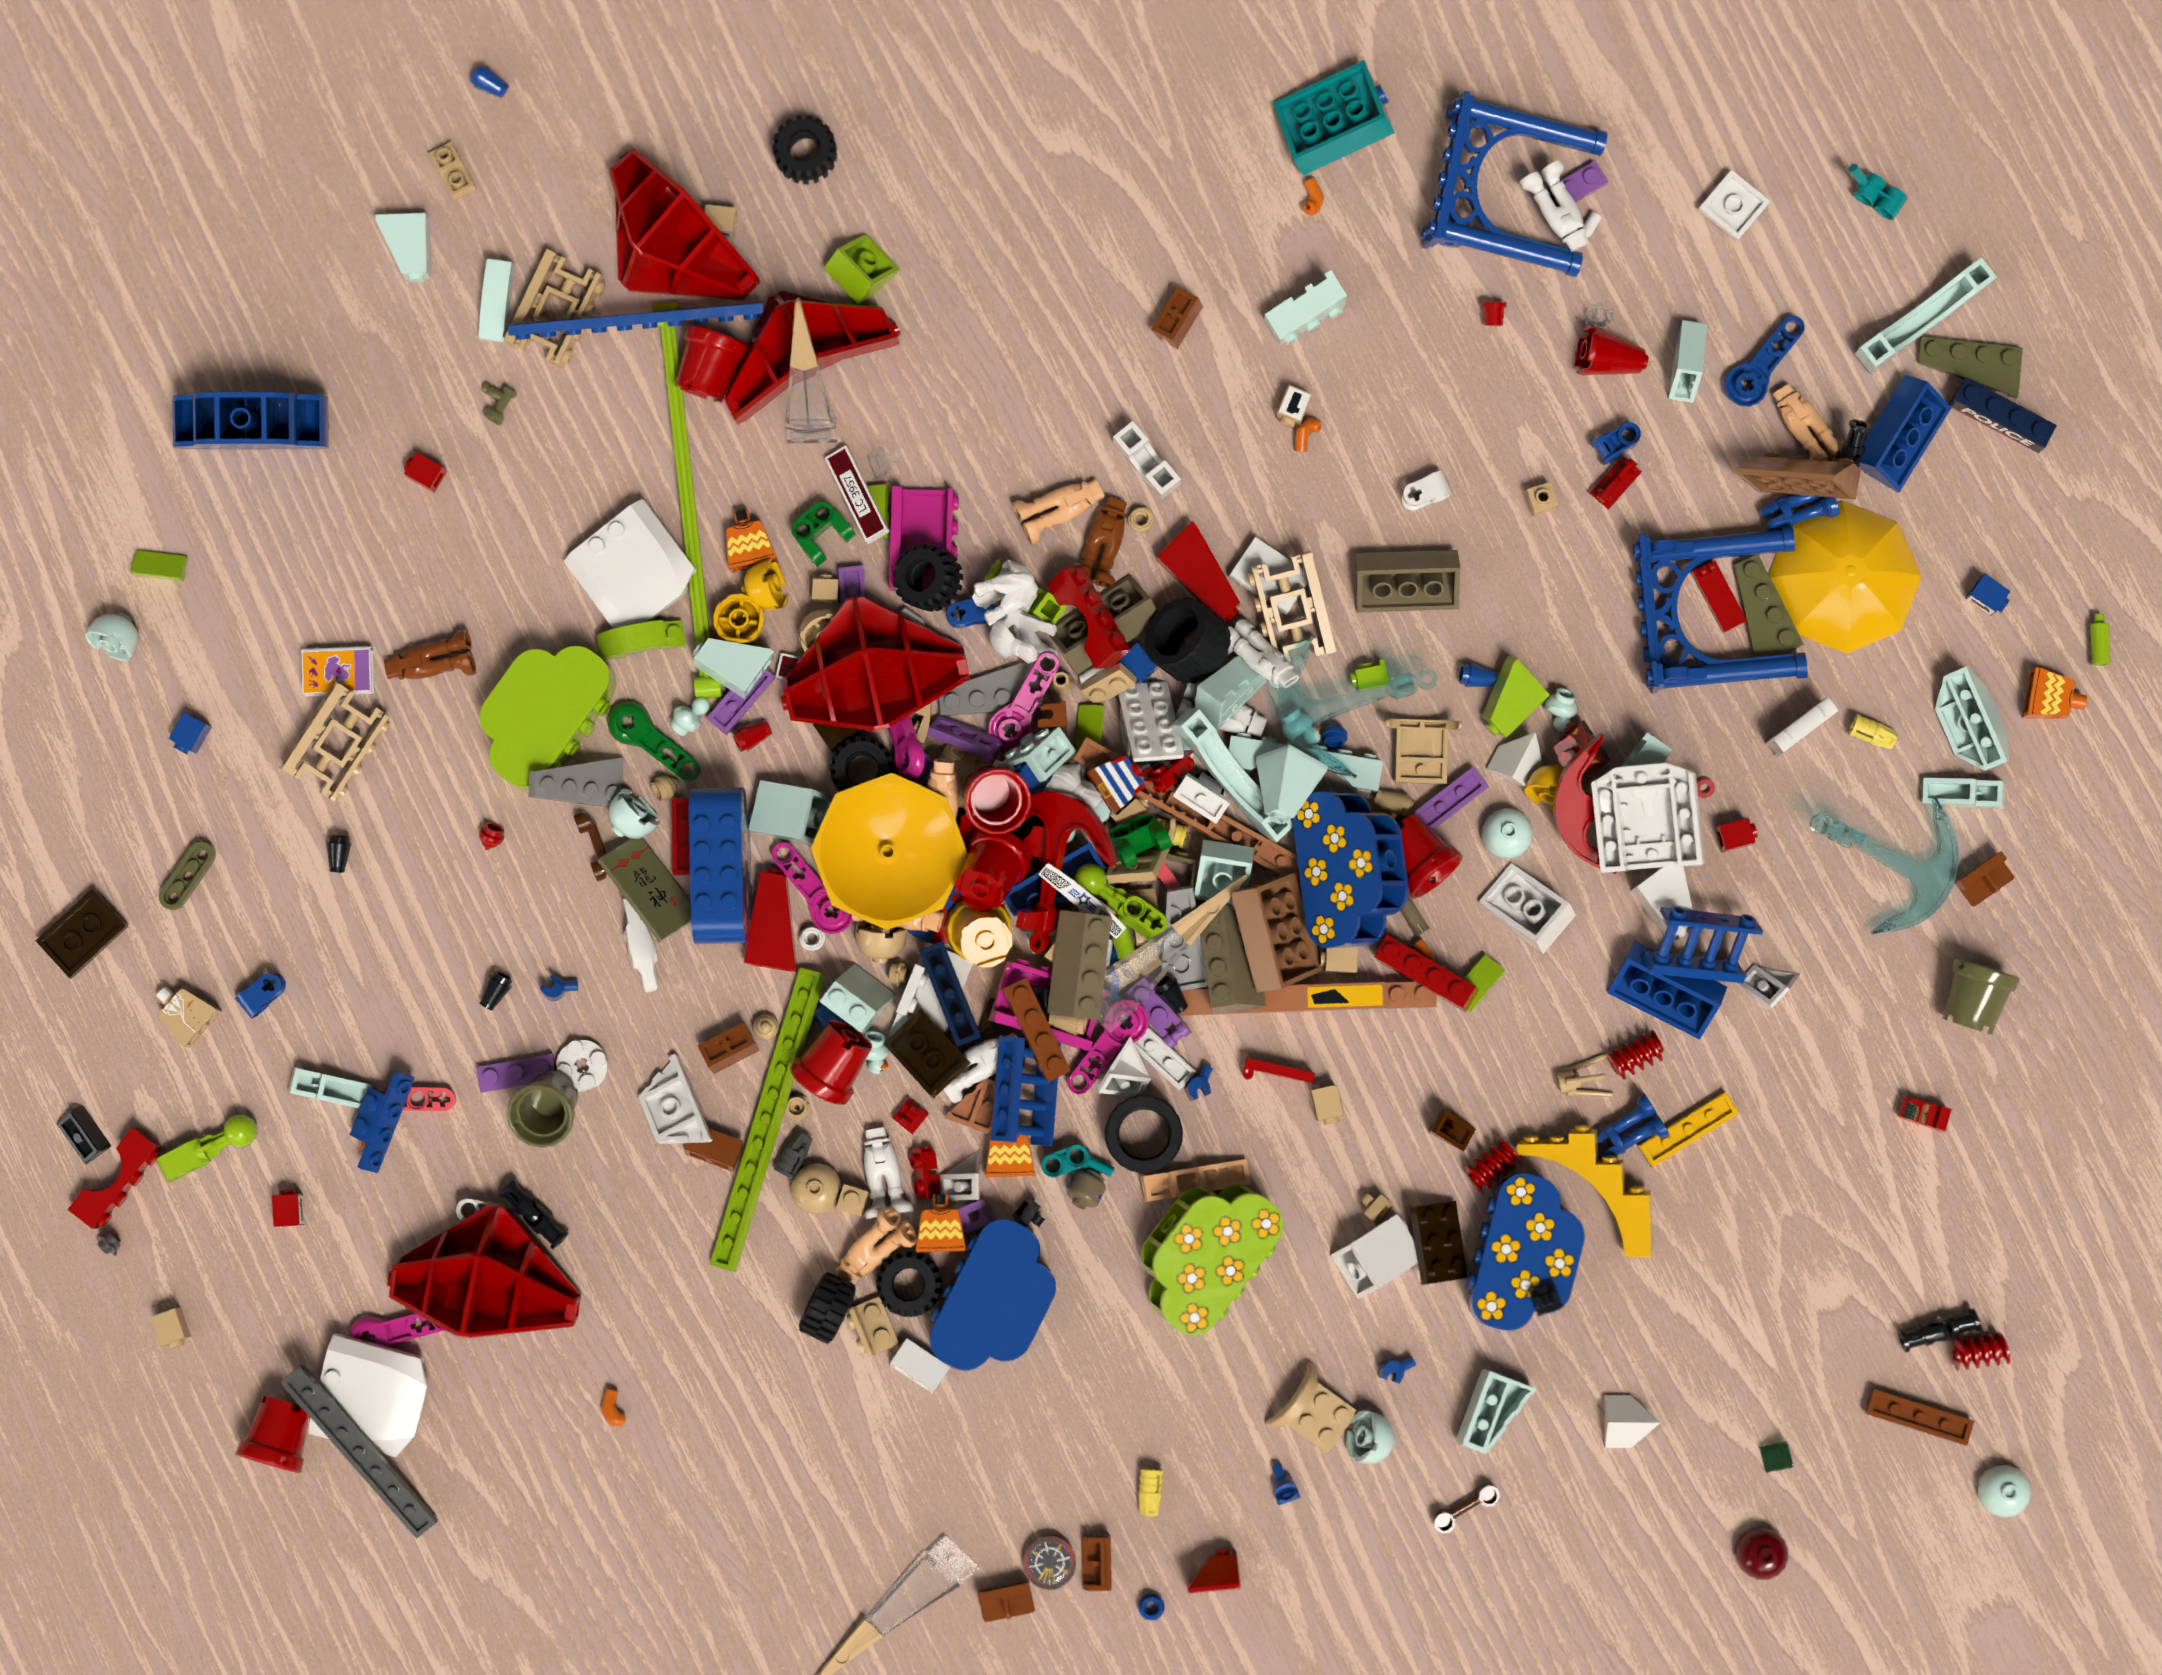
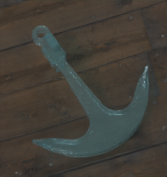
[1278,636,1438,779]
[1810,797,1959,934]

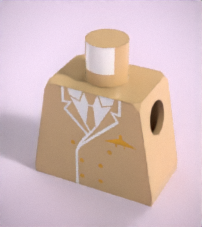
[156,986,222,1048]

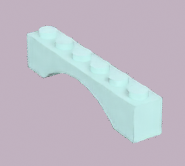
[1855,257,1997,374]
[1171,708,1293,842]
[1229,733,1383,794]

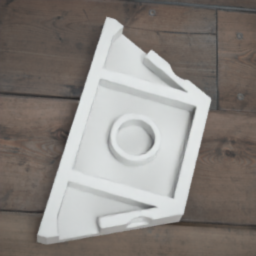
[638,1054,713,1144]

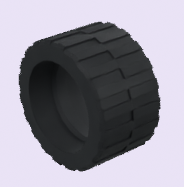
[1144,597,1231,684]
[1105,1094,1183,1173]

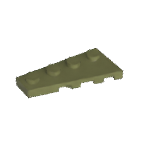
[1917,336,2023,399]
[1735,554,1804,657]

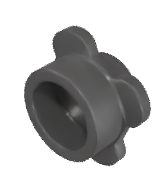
[97,1231,121,1256]

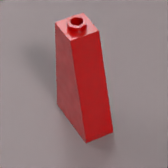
[1156,521,1240,622]
[744,868,798,973]

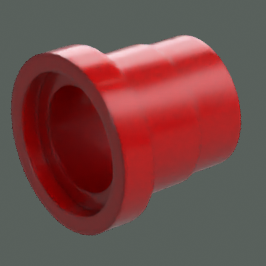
[1481,302,1507,326]

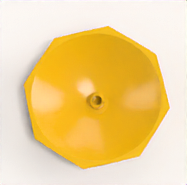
[1769,501,1922,653]
[811,773,968,930]

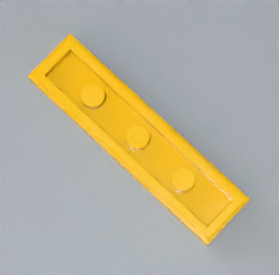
[1638,1091,1739,1168]

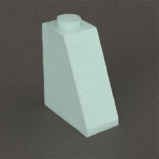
[375,213,431,283]
[1668,320,1707,403]
[693,638,774,699]

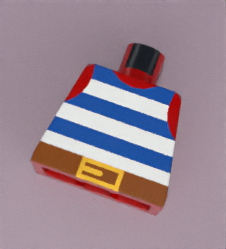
[1086,755,1152,815]

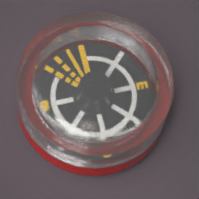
[1024,1535,1076,1590]

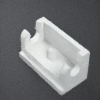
[890,1339,950,1394]

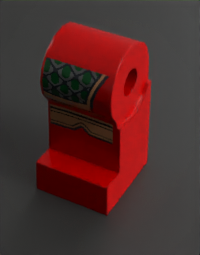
[1897,1096,1952,1132]

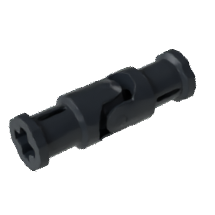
[1837,419,1872,499]
[499,1179,569,1250]
[1898,1308,1981,1353]

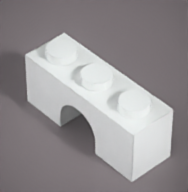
[1113,421,1181,501]

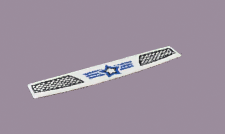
[1039,863,1126,939]

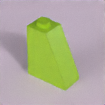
[1482,656,1550,738]

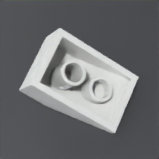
[1479,863,1576,954]

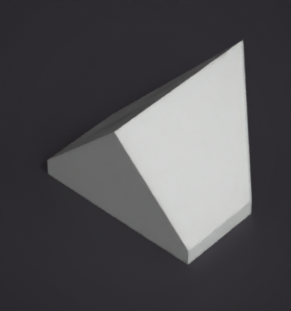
[1487,732,1543,789]
[1738,964,1801,1010]
[1097,1037,1151,1097]
[940,1149,980,1200]
[1604,1395,1660,1448]

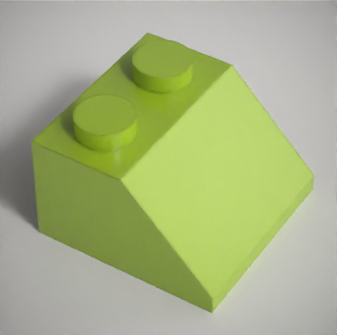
[824,234,900,304]

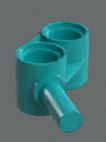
[1848,163,1908,220]
[1041,1145,1115,1178]

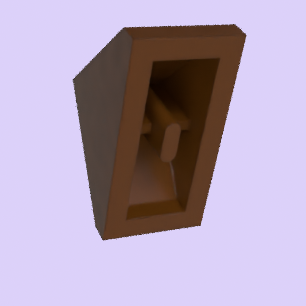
[1428,1109,1476,1152]

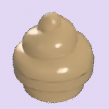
[651,776,678,801]
[753,1014,779,1040]

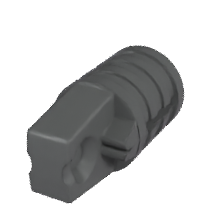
[774,1131,813,1179]

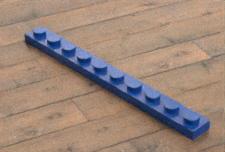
[508,302,764,340]

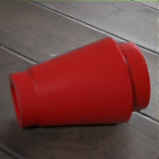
[732,721,772,752]

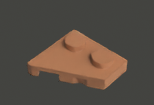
[945,1079,996,1135]

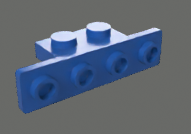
[350,1071,415,1173]

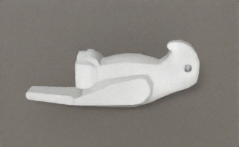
[623,898,659,993]

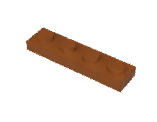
[1002,977,1071,1082]
[1865,1389,1974,1446]

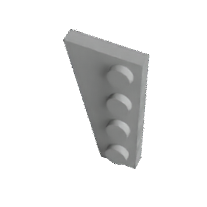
[939,661,1042,717]
[528,757,624,808]
[1162,885,1208,991]

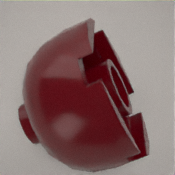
[1735,1527,1789,1580]

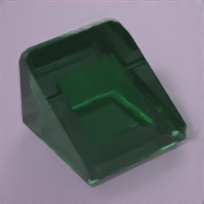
[1759,1441,1794,1473]

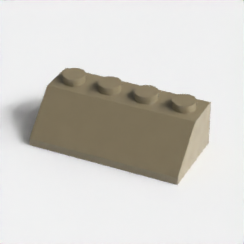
[1355,550,1460,612]
[1048,574,1158,675]
[1201,905,1266,1015]
[1047,910,1112,1020]

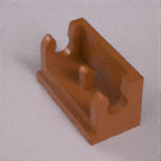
[1151,287,1203,349]
[1038,701,1067,733]
[698,1022,760,1074]
[684,1128,743,1172]
[1082,1536,1112,1591]

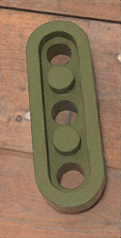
[159,842,216,910]

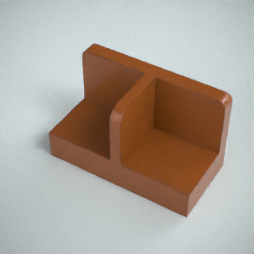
[1955,851,2014,907]
[977,1581,1035,1622]

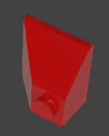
[1187,1549,1241,1594]

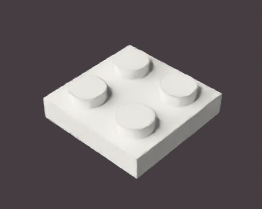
[1698,170,1771,241]

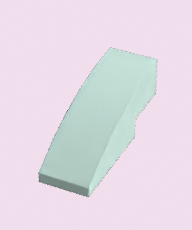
[479,259,515,343]
[1922,778,2006,809]
[288,1068,373,1109]

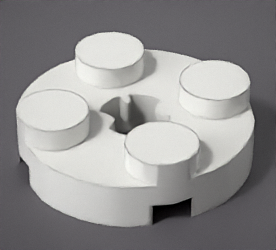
[556,1040,609,1092]

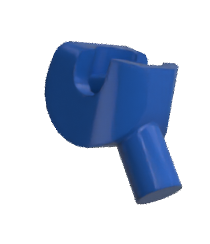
[539,974,578,1001]
[1185,1065,1213,1101]
[1378,1356,1416,1384]
[1272,1464,1301,1505]

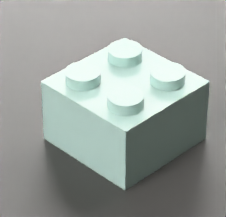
[1194,840,1254,905]

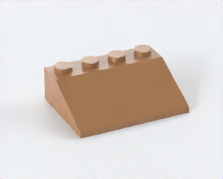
[1735,453,1861,499]
[1231,871,1323,993]

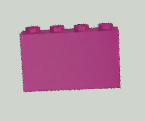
[889,486,959,591]
[988,958,1108,1051]

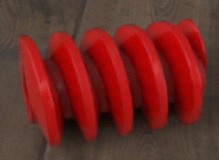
[1606,1030,1664,1080]
[1465,1139,1522,1194]
[1952,1332,2011,1371]

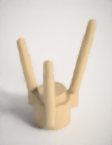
[1558,1051,1614,1097]

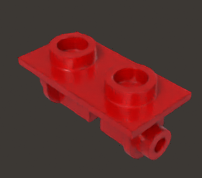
[1589,455,1642,510]
[1143,750,1194,794]
[909,1146,941,1200]

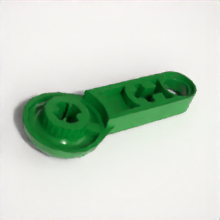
[607,702,700,782]

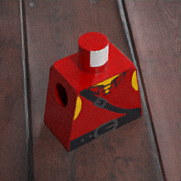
[1553,720,1611,776]

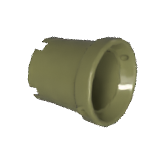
[1942,957,2020,1035]
[506,1070,578,1148]

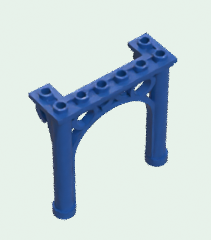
[1420,91,1607,277]
[1633,526,1808,694]

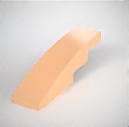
[1140,1159,1251,1202]

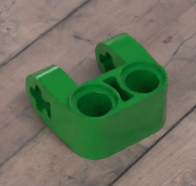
[791,502,856,567]
[1109,814,1173,869]

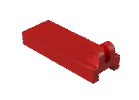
[1691,560,1747,633]
[1243,1058,1315,1084]

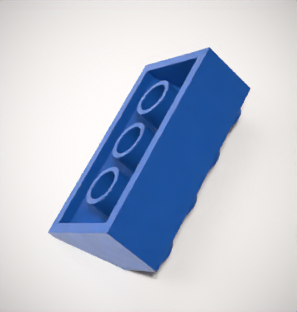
[1859,375,1951,493]
[1607,940,1727,1040]

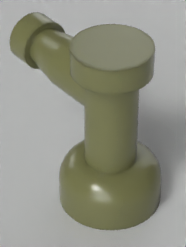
[482,383,517,426]

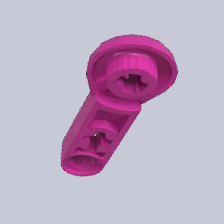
[988,651,1059,751]
[888,716,925,781]
[772,842,852,934]
[1068,1000,1149,1094]
[347,1313,445,1348]

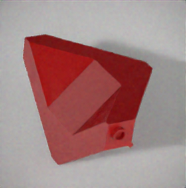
[609,148,761,300]
[724,291,901,425]
[780,595,970,731]
[387,1204,581,1338]

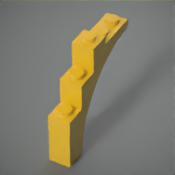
[1517,1125,1653,1257]

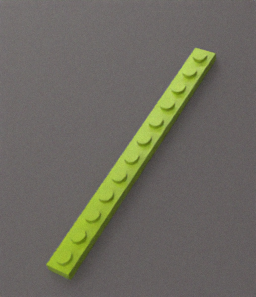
[710,967,826,1272]

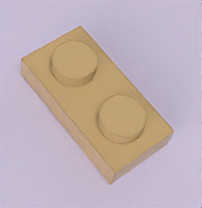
[1081,662,1137,705]

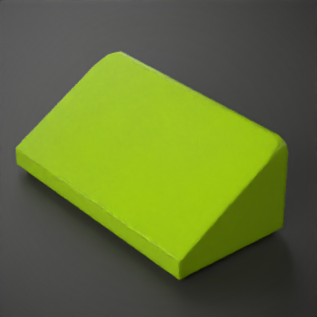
[130,550,188,582]
[1075,705,1105,756]

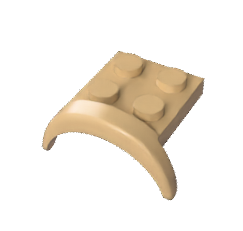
[1386,719,1462,784]
[1105,817,1177,884]
[1265,1361,1358,1454]

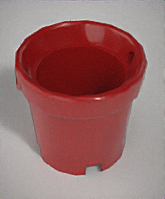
[674,325,749,403]
[962,766,1031,835]
[1400,814,1463,899]
[955,830,1031,912]
[790,1020,872,1105]
[235,1396,310,1473]

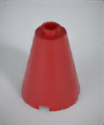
[1575,325,1649,376]

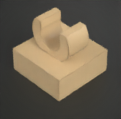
[1361,1193,1394,1226]

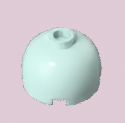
[85,613,139,661]
[608,788,660,839]
[1481,808,1533,860]
[1346,1410,1395,1464]
[1977,1465,2032,1518]

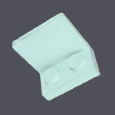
[999,727,1076,782]

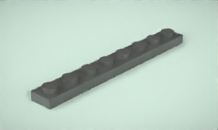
[280,1364,438,1539]

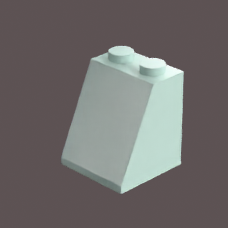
[748,780,833,846]
[820,964,896,1035]

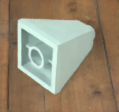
[1256,744,1328,824]

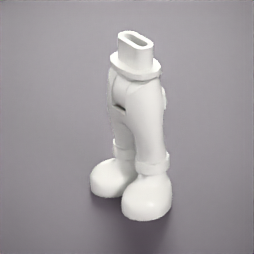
[1519,160,1589,252]
[1227,619,1299,688]
[1176,681,1267,737]
[944,1032,1017,1103]
[864,1127,913,1220]

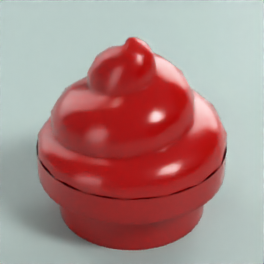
[479,822,505,850]

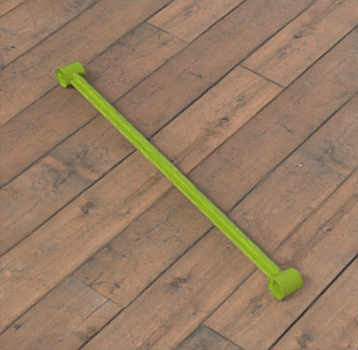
[652,301,722,699]

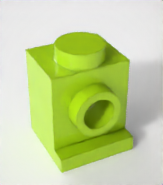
[1350,659,1390,693]

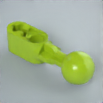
[1074,863,1167,940]
[156,1114,257,1183]

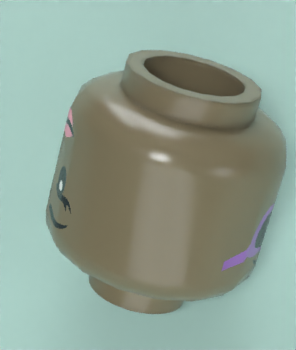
[1068,1169,1106,1210]

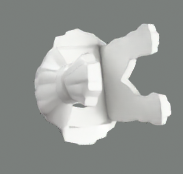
[971,560,1038,626]
[990,609,1058,664]
[1043,763,1107,810]

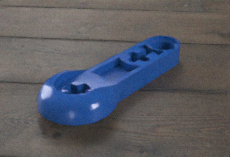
[1725,316,1805,407]

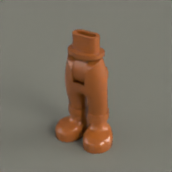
[1070,497,1127,588]
[384,629,476,680]

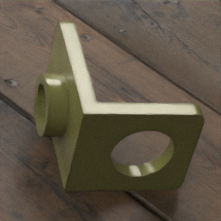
[1165,851,1199,889]

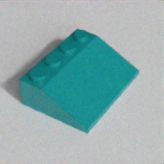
[1273,60,1395,176]

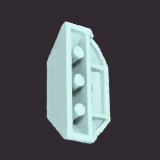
[1935,666,2009,771]

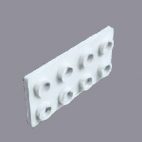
[1118,681,1184,762]
[888,943,973,1038]

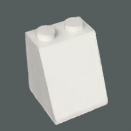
[1631,866,1693,940]
[1330,1214,1418,1299]

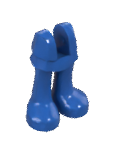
[1760,495,1840,531]
[1597,1093,1670,1159]

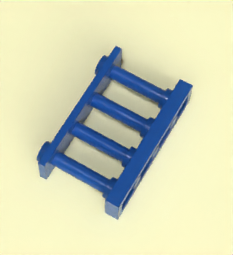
[1642,906,1763,983]
[991,1037,1061,1146]

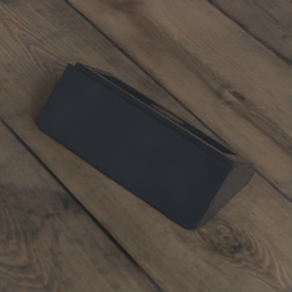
[56,1106,111,1165]

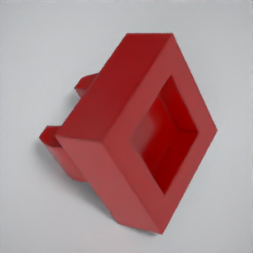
[892,1098,929,1135]

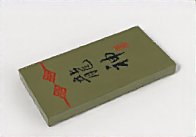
[598,838,691,942]

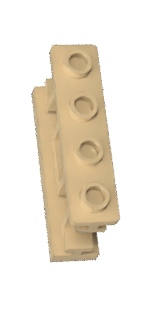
[504,249,606,369]
[1247,550,1336,663]
[279,681,390,802]

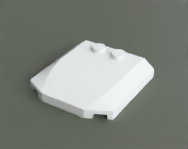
[564,499,697,629]
[1591,762,1705,873]
[309,1333,429,1457]

